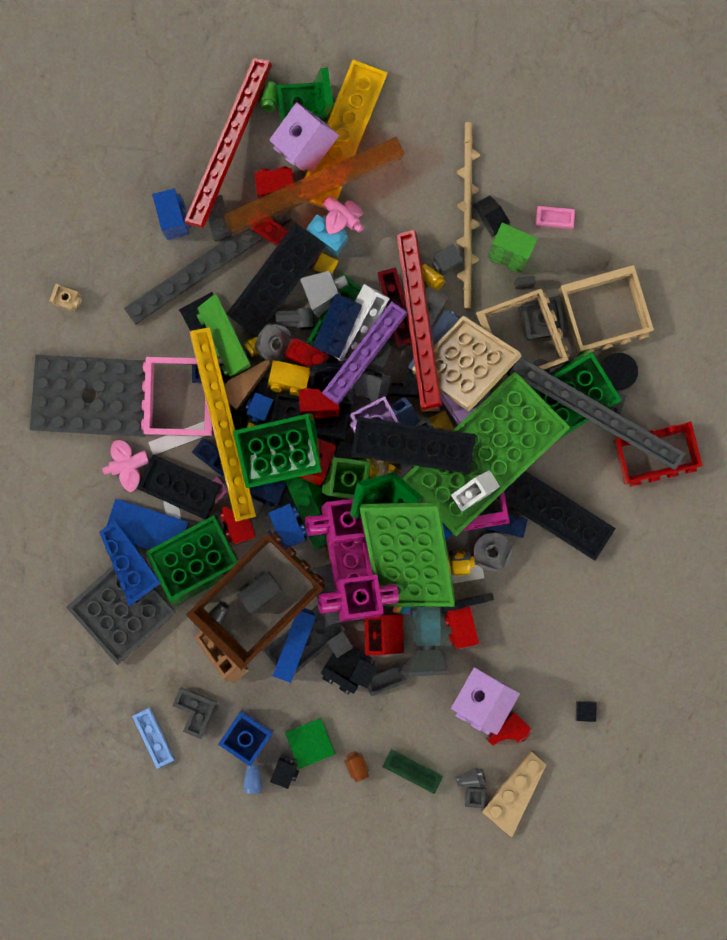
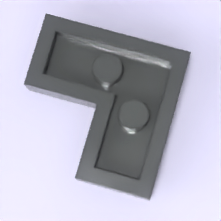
[173,687,217,739]

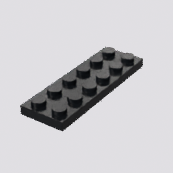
[226,222,325,337]
[351,416,476,474]
[497,471,616,561]

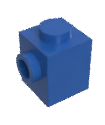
[245,392,274,424]

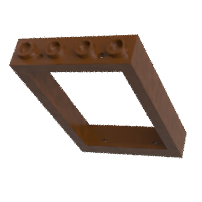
[186,530,326,670]

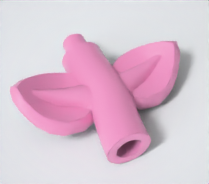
[323,196,364,235]
[102,440,149,492]

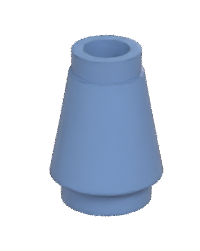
[243,765,262,794]

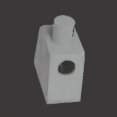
[300,271,349,316]

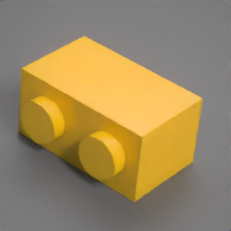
[267,360,309,396]

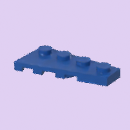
[99,520,160,606]

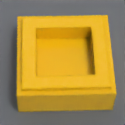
[313,253,339,275]

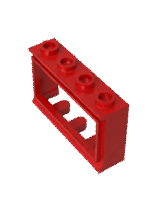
[613,421,702,487]

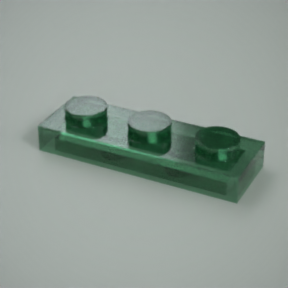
[382,749,443,794]

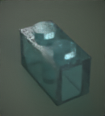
[412,607,441,646]

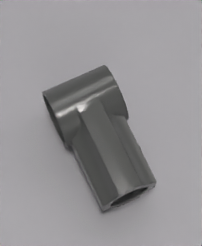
[276,308,314,330]

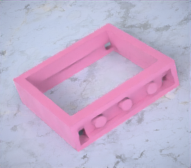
[141,357,215,436]

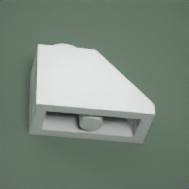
[451,470,500,512]

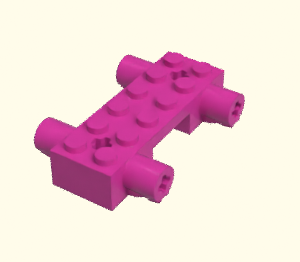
[305,499,399,622]

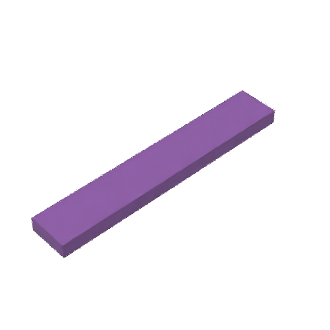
[322,302,407,405]

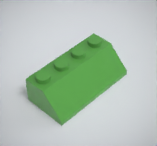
[197,294,251,379]

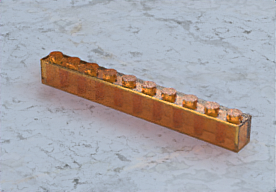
[223,137,405,236]

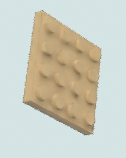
[412,316,521,411]

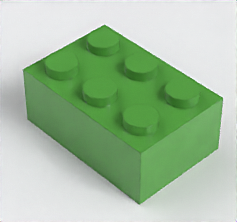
[487,223,538,272]

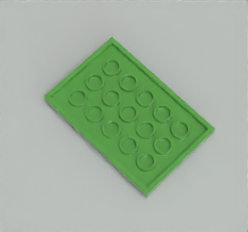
[360,502,456,607]

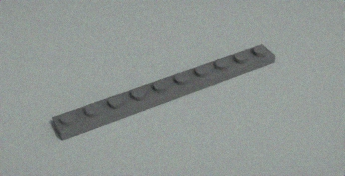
[124,203,292,325]
[509,357,686,470]

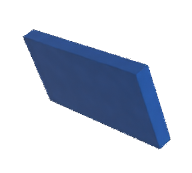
[107,499,189,550]

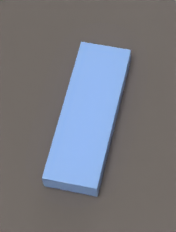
[132,707,175,769]

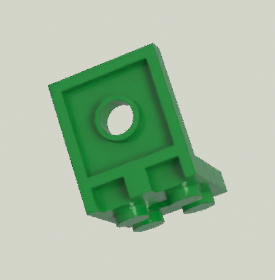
[276,67,334,123]
[350,472,424,519]

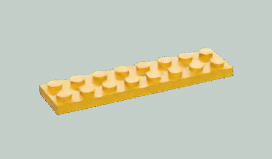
[297,59,388,210]

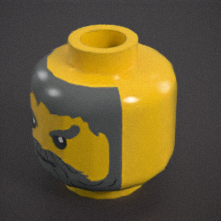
[448,550,475,575]

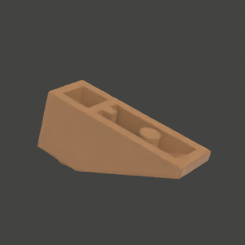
[224,360,271,411]
[195,631,249,683]

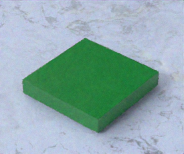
[285,717,336,769]

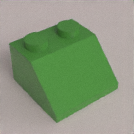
[322,457,371,499]

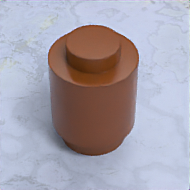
[344,751,369,782]

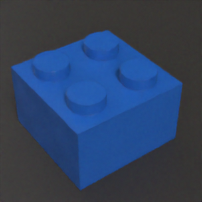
[152,188,191,240]
[268,504,308,547]
[218,709,274,767]

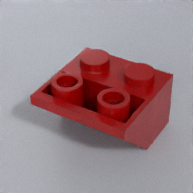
[365,614,404,655]

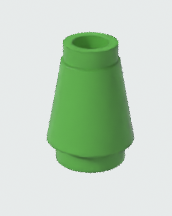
[260,81,278,112]

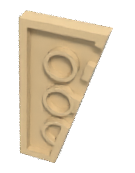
[481,751,547,838]

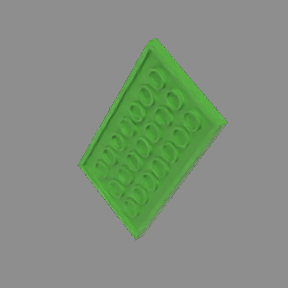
[402,372,570,537]

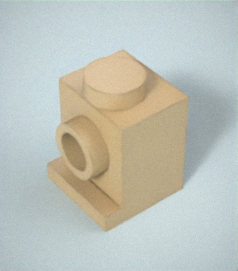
[49,284,82,312]

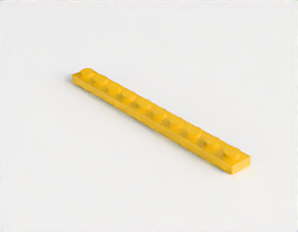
[190,327,256,521]

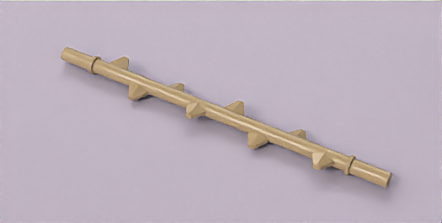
[456,122,480,309]

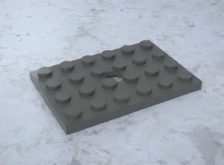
[30,354,146,437]

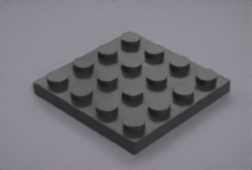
[66,566,176,665]

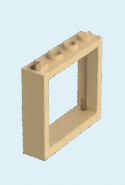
[558,265,654,354]
[476,289,570,384]

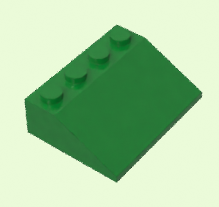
[530,349,622,440]
[233,413,322,488]
[146,515,244,606]

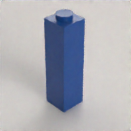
[273,608,316,683]

